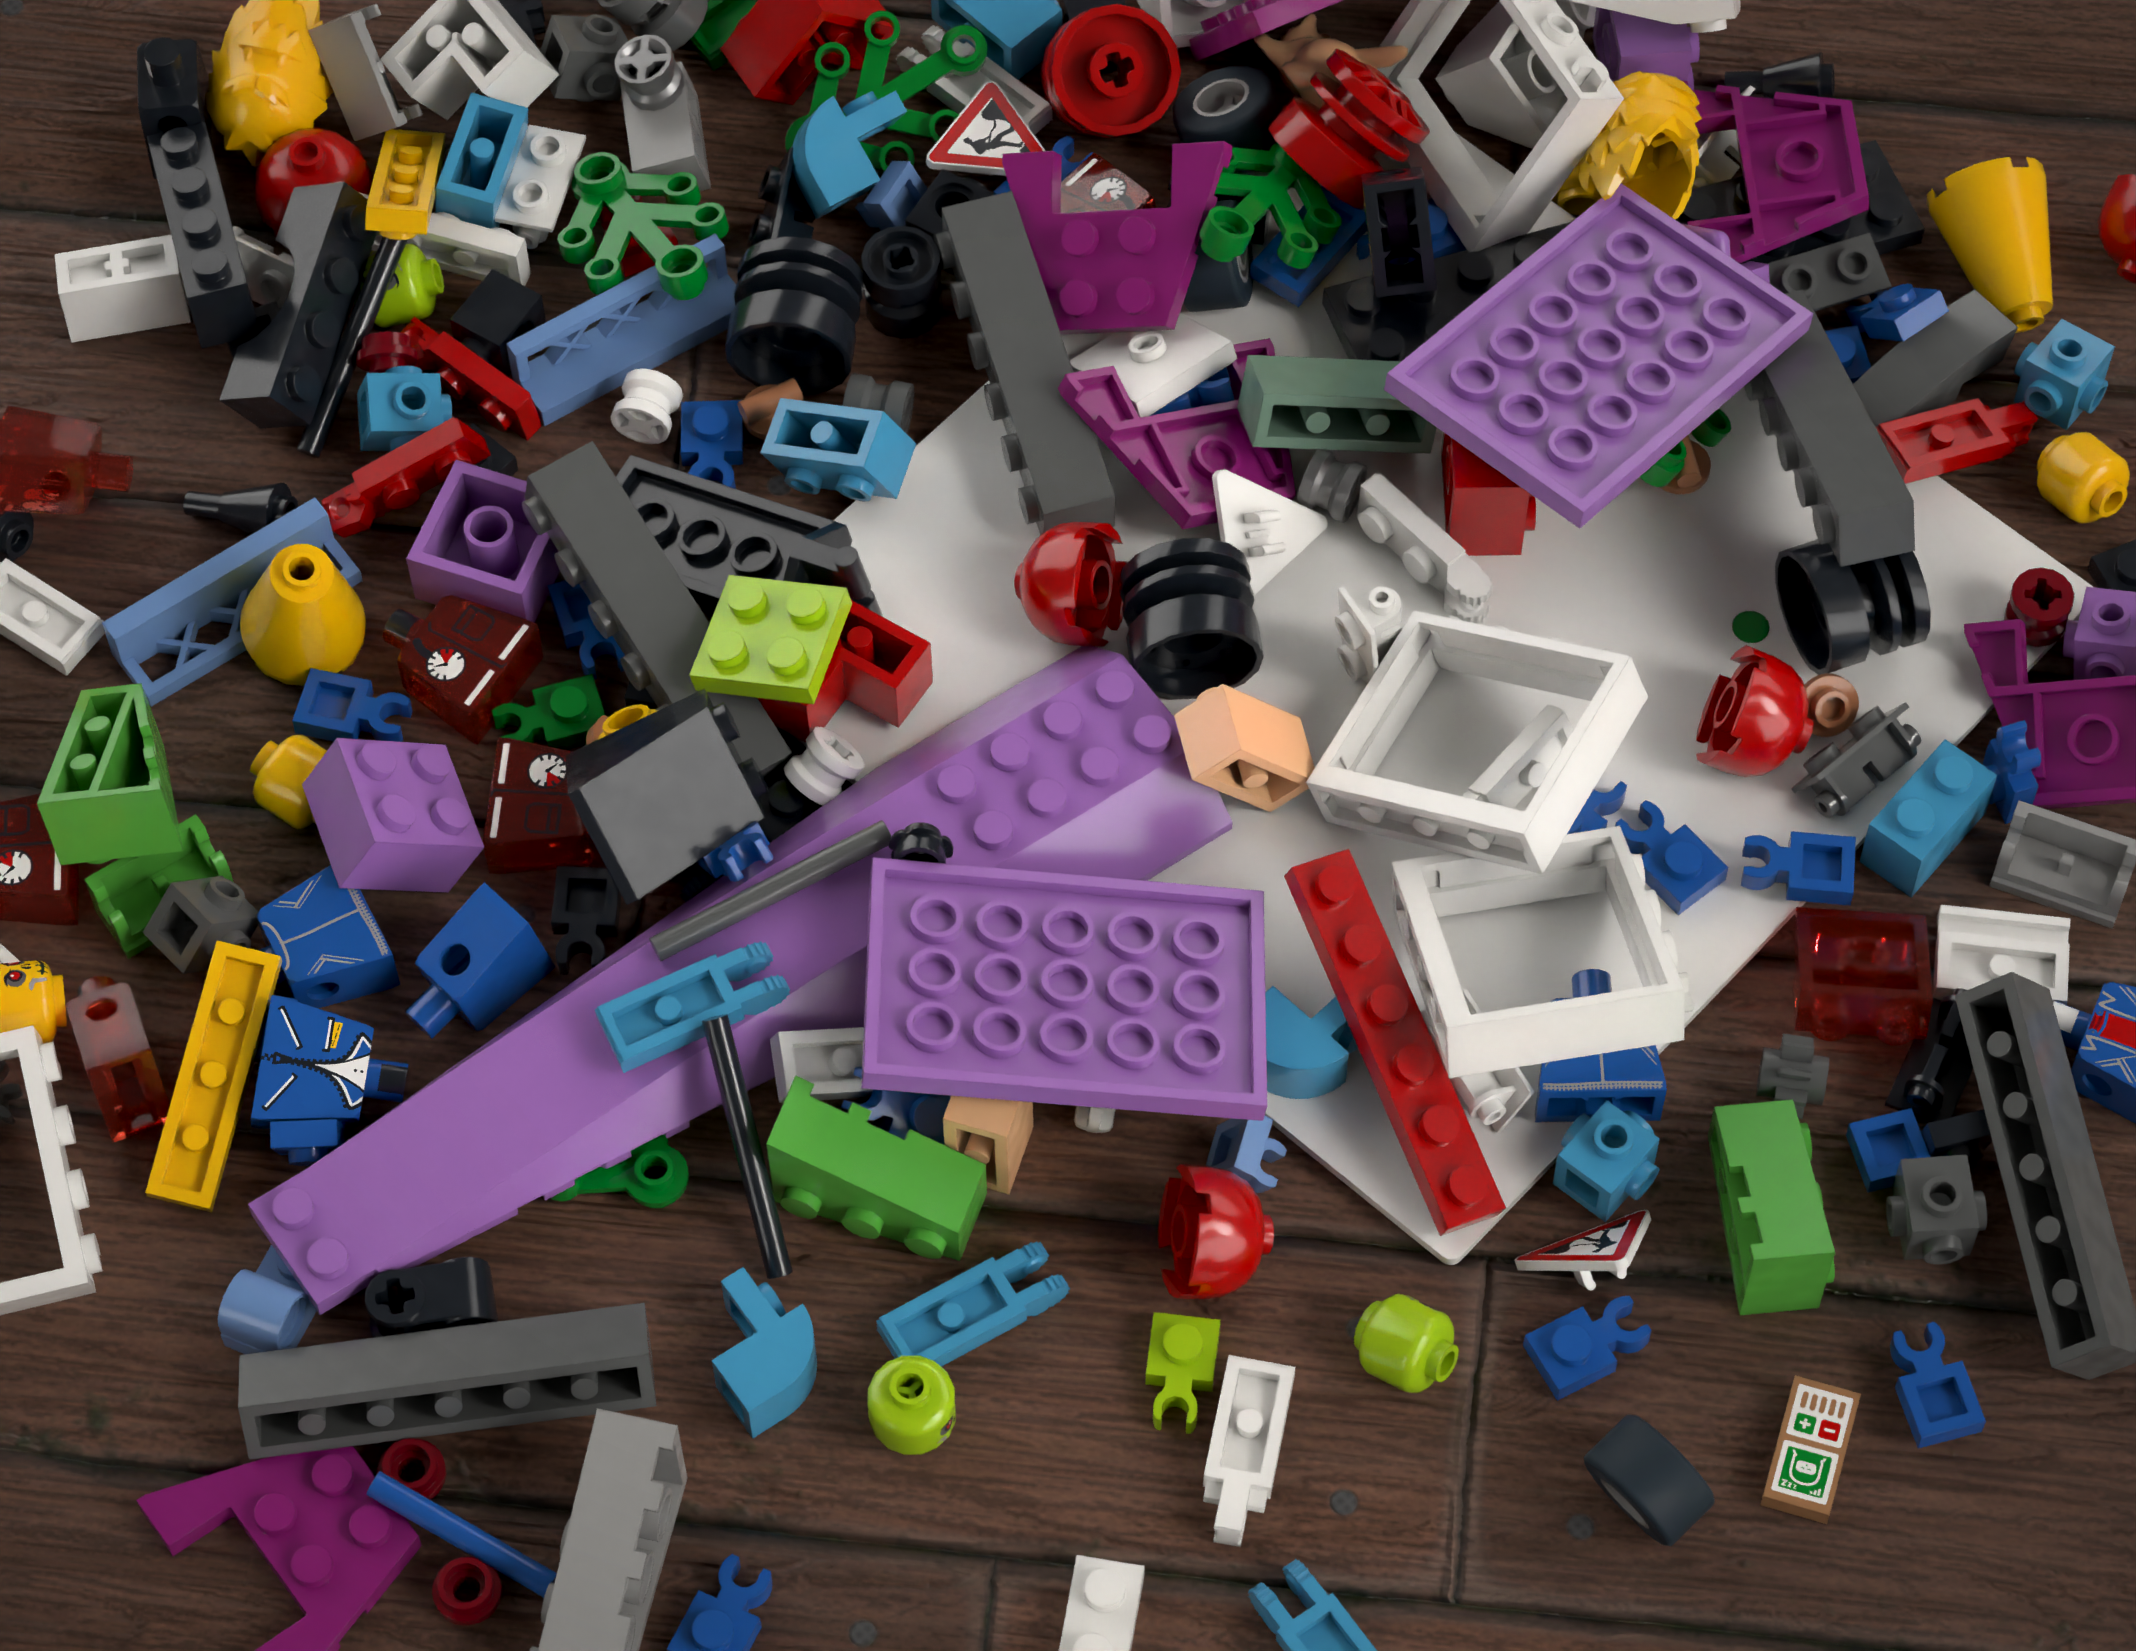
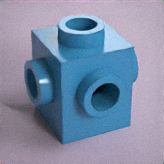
[2014,319,2115,430]
[357,366,452,452]
[1553,1100,1660,1222]

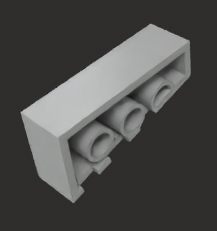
[529,1408,688,1651]

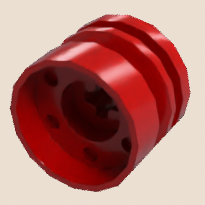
[1268,48,1430,210]

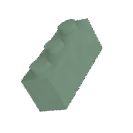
[1237,355,1437,454]

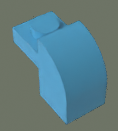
[792,90,907,219]
[1265,986,1358,1099]
[712,1267,817,1438]

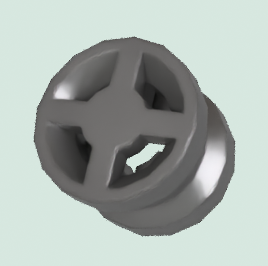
[615,35,685,111]
[1297,449,1368,523]

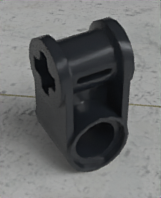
[365,1257,498,1338]

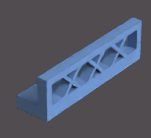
[506,234,736,427]
[102,497,363,707]

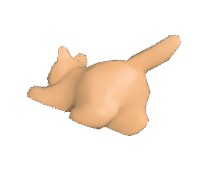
[1254,13,1408,108]

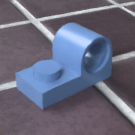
[218,1244,317,1354]

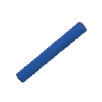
[366,1471,557,1598]

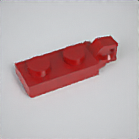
[400,317,541,441]
[1876,398,2038,484]
[321,417,491,538]

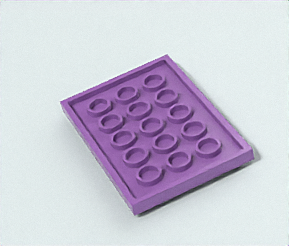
[1384,183,1814,529]
[861,857,1267,1121]

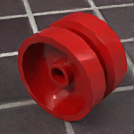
[1041,4,1181,139]

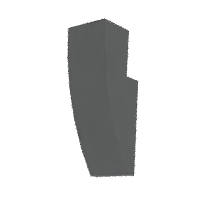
[1853,289,2018,427]

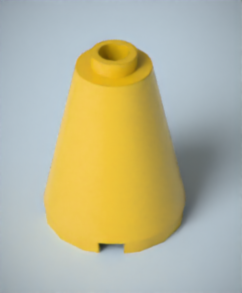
[1926,157,2053,333]
[240,544,366,686]

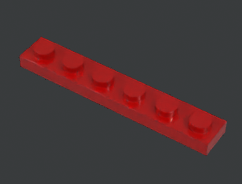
[1284,849,1506,1236]

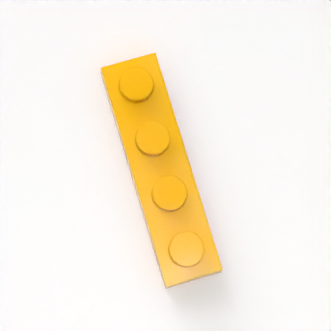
[365,129,445,240]
[145,940,282,1212]

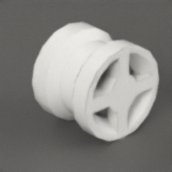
[610,369,683,444]
[783,727,865,805]

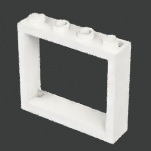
[1377,0,1624,252]
[1306,610,1648,874]
[1392,826,1694,1078]
[0,1026,103,1315]

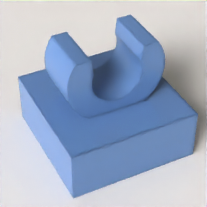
[855,161,928,231]
[1206,1116,1286,1193]

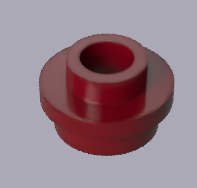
[356,331,418,373]
[377,1438,447,1500]
[432,1557,502,1626]

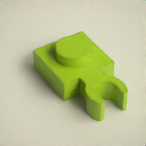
[1146,1312,1220,1434]

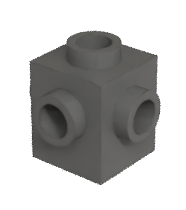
[540,14,628,102]
[143,876,259,974]
[1886,1155,1987,1265]

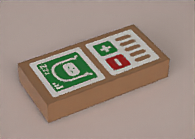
[1760,1375,1861,1524]

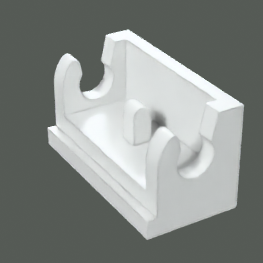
[55,235,191,343]

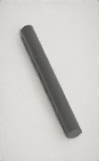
[649,820,892,961]

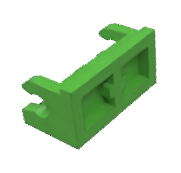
[84,814,234,959]

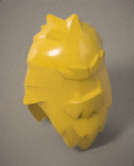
[205,0,334,167]
[1575,71,1702,220]

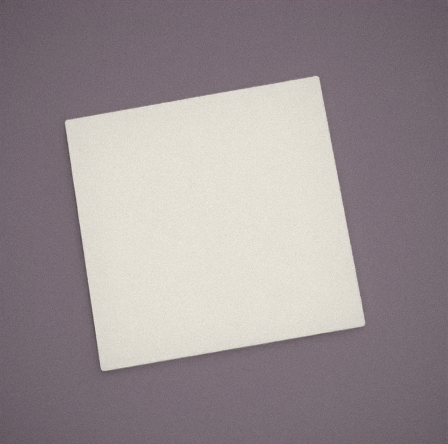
[792,132,2093,1265]

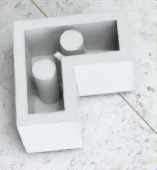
[380,0,560,120]

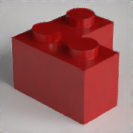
[720,0,894,105]
[758,600,933,743]

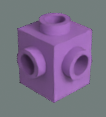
[2063,587,2136,680]

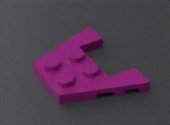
[1683,81,1869,263]
[1002,141,1233,335]
[1058,338,1296,530]
[1964,619,2136,809]
[136,1446,422,1651]

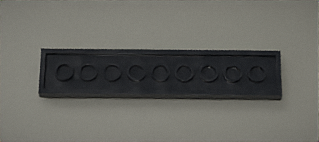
[1322,140,1925,361]

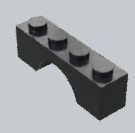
[147,122,260,349]
[219,182,378,429]

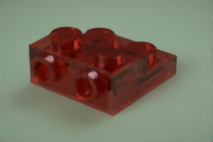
[1793,907,1933,1046]

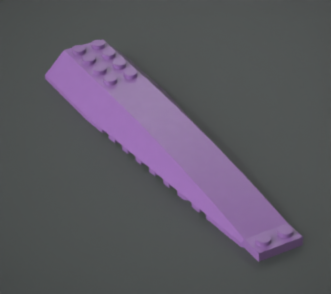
[248,646,1233,1315]

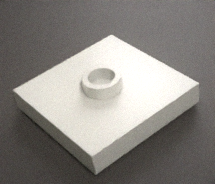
[1070,313,1237,417]

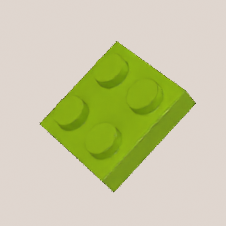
[689,575,852,704]

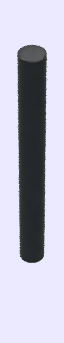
[296,237,408,458]
[702,1014,793,1279]

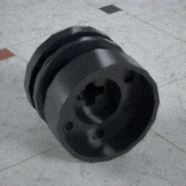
[725,237,864,395]
[1118,538,1264,699]
[1775,539,1931,675]

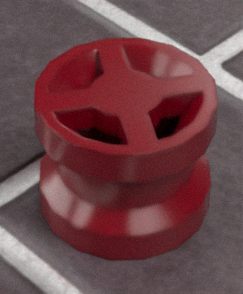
[2004,567,2075,647]

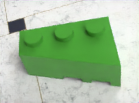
[37,683,183,865]
[766,1075,987,1261]
[1708,1099,1835,1316]

